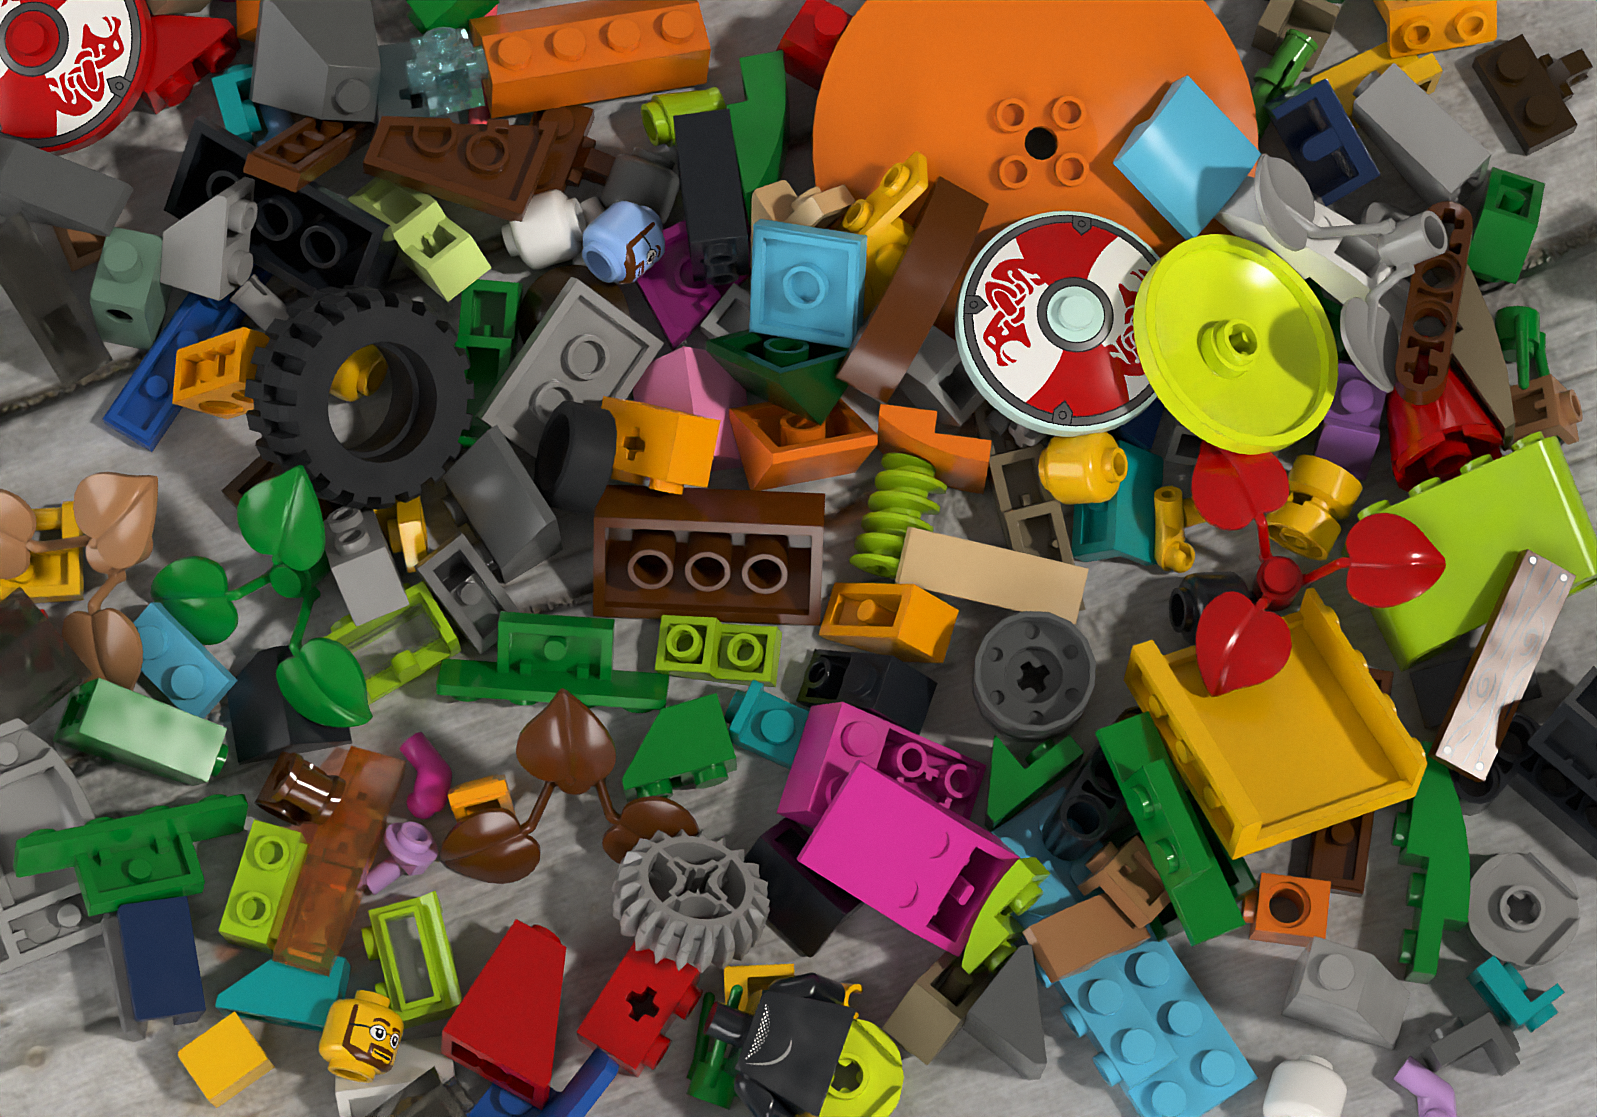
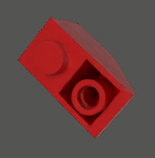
[140,14,241,115]

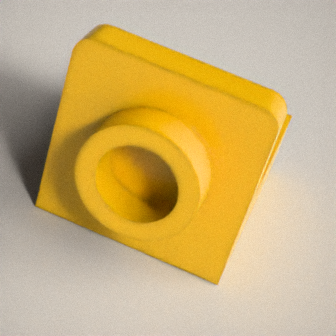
[374,496,429,573]

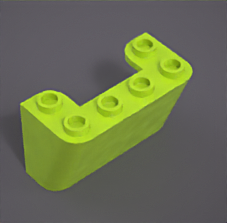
[1340,432,1597,672]

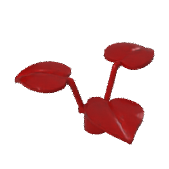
[1191,440,1446,697]

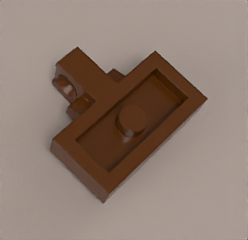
[529,104,616,195]

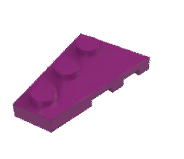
[635,192,752,351]

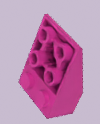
[776,702,987,829]
[797,759,1020,957]

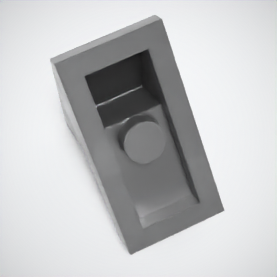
[414,531,521,654]

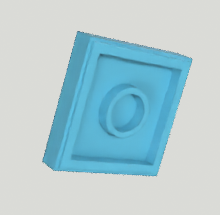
[749,219,867,348]

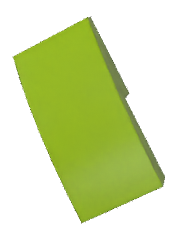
[655,615,782,688]
[962,857,1051,975]

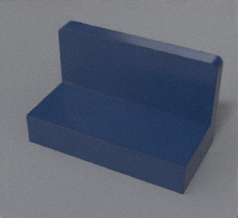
[117,896,206,1025]

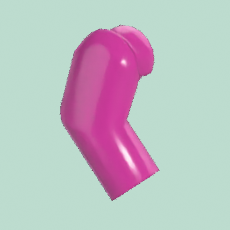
[399,732,452,819]

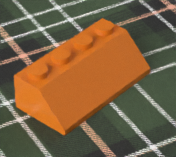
[469,0,711,118]

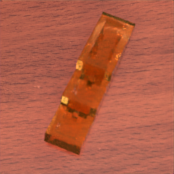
[272,746,406,977]

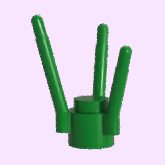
[1495,306,1562,443]
[686,985,743,1110]

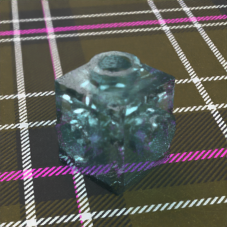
[404,27,488,117]

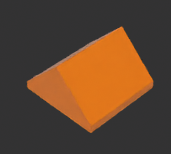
[729,398,878,491]

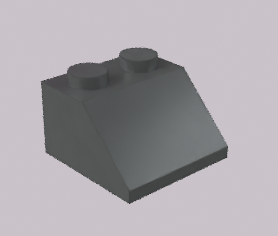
[441,425,563,584]

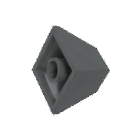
[249,0,381,122]

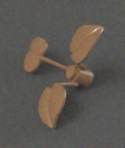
[0,472,158,691]

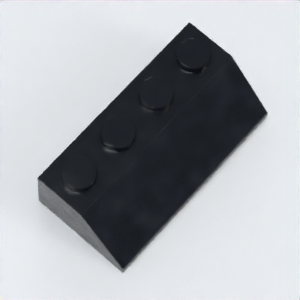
[164,115,399,297]

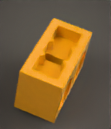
[172,327,270,420]

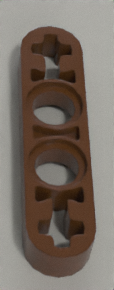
[1395,201,1473,405]

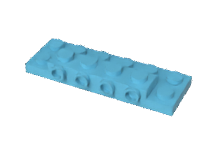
[991,786,1258,1117]

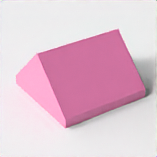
[632,346,748,481]

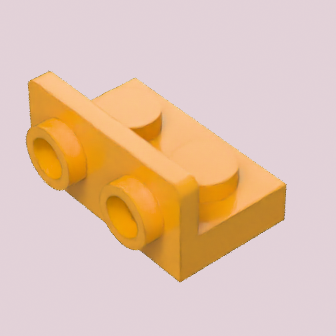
[1372,0,1497,58]

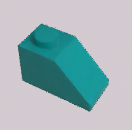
[215,942,352,1033]

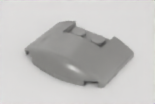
[0,718,103,975]

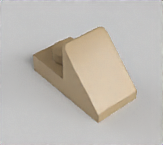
[750,180,856,269]

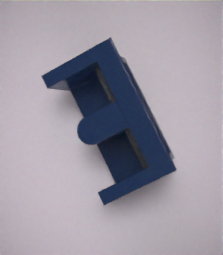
[1263,78,1381,207]

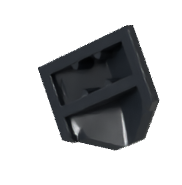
[227,645,352,765]

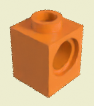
[1241,872,1331,947]

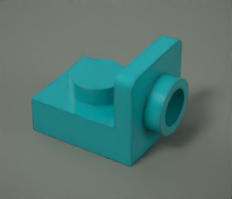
[211,64,262,147]
[724,679,809,770]
[1466,955,1565,1033]

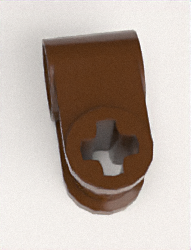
[254,751,346,827]

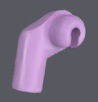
[1393,1056,1457,1117]

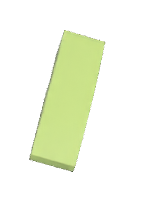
[347,177,492,302]

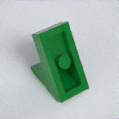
[984,734,1084,832]

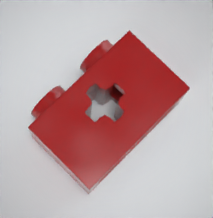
[576,941,703,1078]

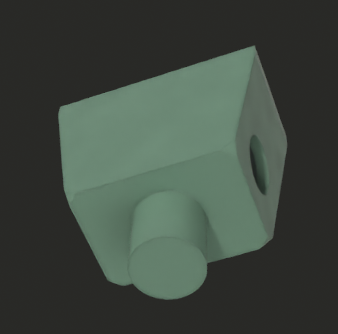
[89,227,173,351]

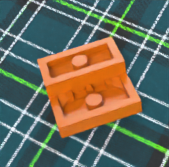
[876,404,992,494]

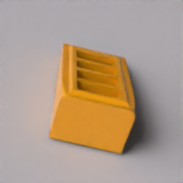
[448,774,516,823]

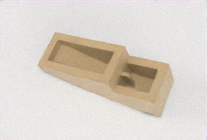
[895,527,1089,625]

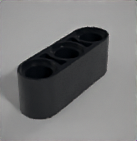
[1042,706,1143,861]

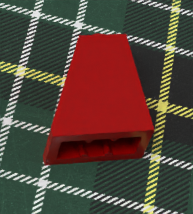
[441,919,567,1110]

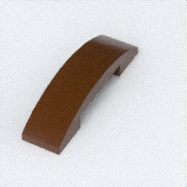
[835,176,989,404]

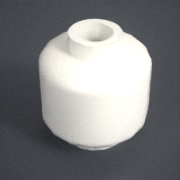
[502,189,587,270]
[1263,1055,1347,1117]

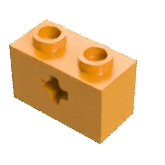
[601,396,721,495]

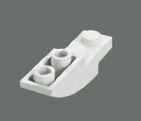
[1214,176,1419,342]

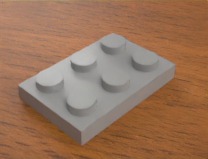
[475,277,664,460]

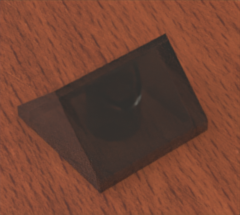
[0,587,92,725]

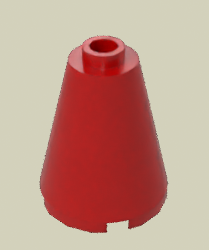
[1385,335,1504,492]

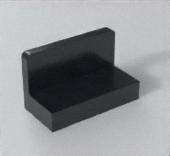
[744,817,864,957]

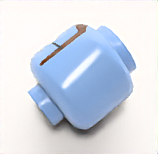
[582,201,665,285]

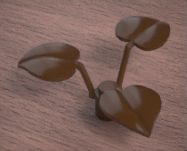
[440,688,700,884]

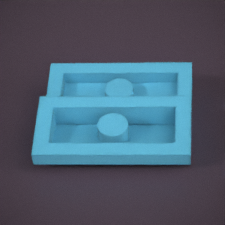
[1113,75,1261,240]

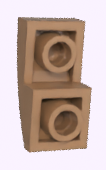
[1022,892,1151,983]

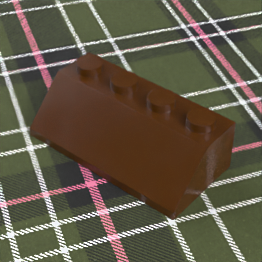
[593,484,825,626]

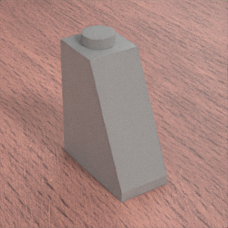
[1352,63,1491,207]
[1281,936,1410,1050]

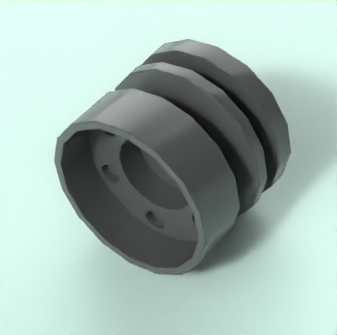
[972,611,1096,743]

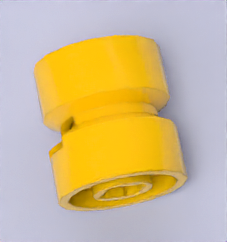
[1266,454,1363,561]

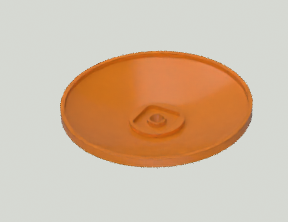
[811,0,1258,341]

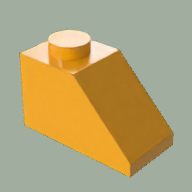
[818,582,959,663]

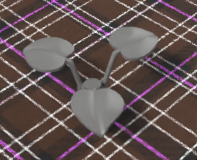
[1254,153,1448,393]

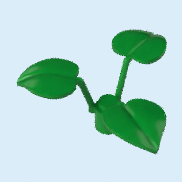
[150,465,373,728]

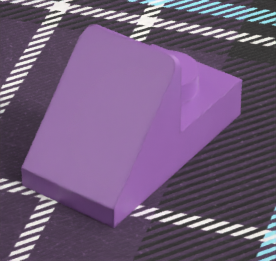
[1313,360,1386,481]

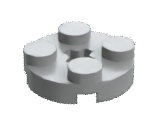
[1465,852,1580,971]

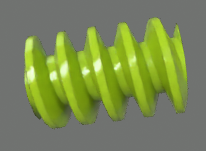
[849,453,947,579]

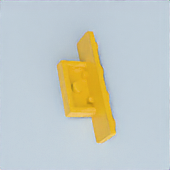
[834,151,928,320]

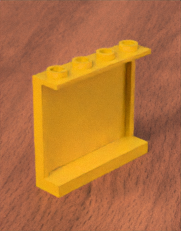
[1123,587,1428,860]

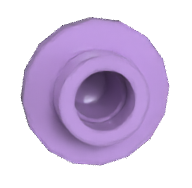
[361,822,438,895]

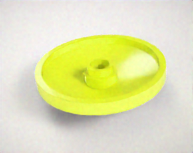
[1133,234,1338,455]

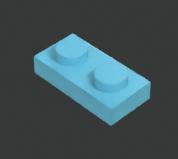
[133,602,238,719]

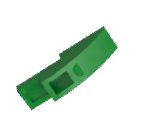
[1391,741,1470,985]

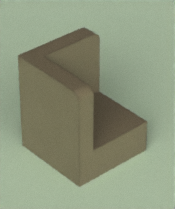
[1251,0,1340,72]

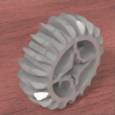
[611,829,770,974]

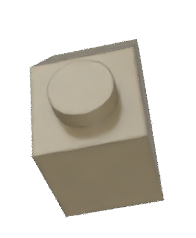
[882,946,1000,1065]

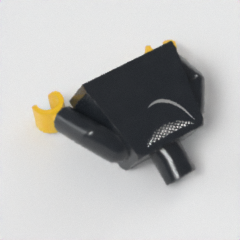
[703,972,863,1117]

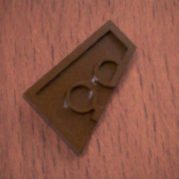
[363,116,559,222]

